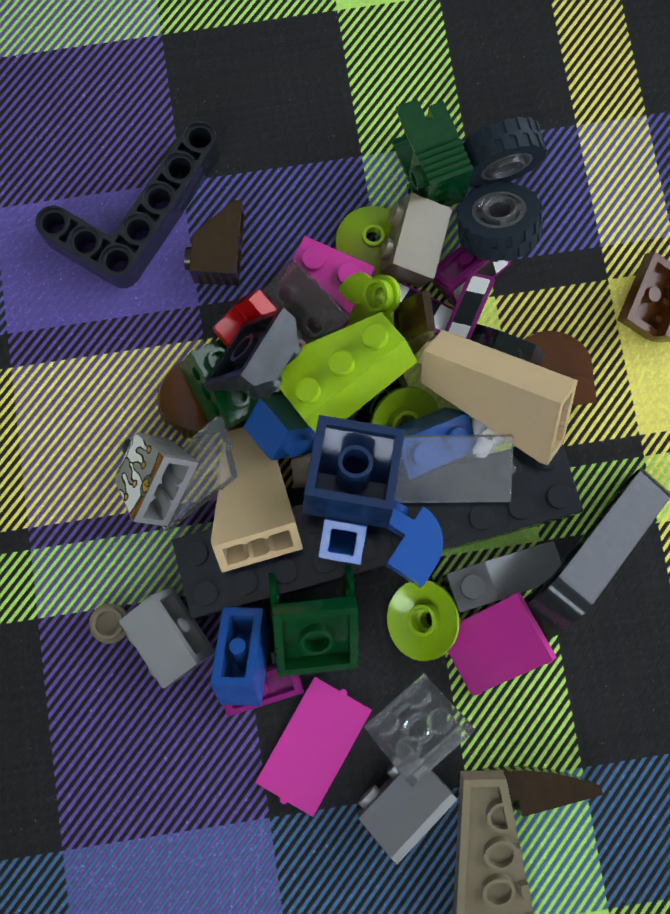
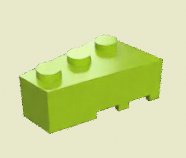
[279,312,418,433]

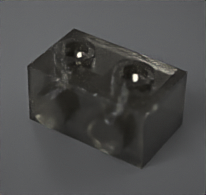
[261,259,352,344]

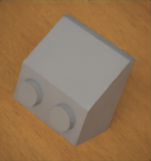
[358,752,458,864]

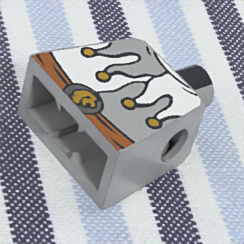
[115,433,198,527]

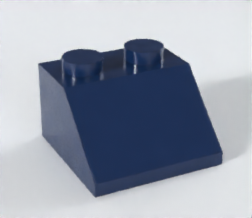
[303,415,405,528]

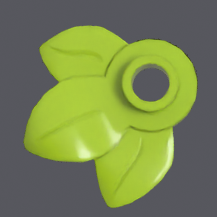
[338,272,401,326]

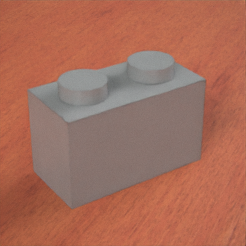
[119,586,216,689]

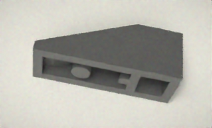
[442,540,562,613]

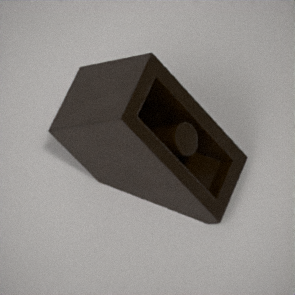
[184,200,245,286]

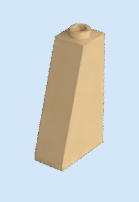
[418,330,578,466]
[211,427,303,573]

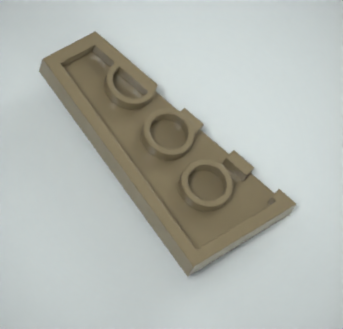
[453,770,534,914]

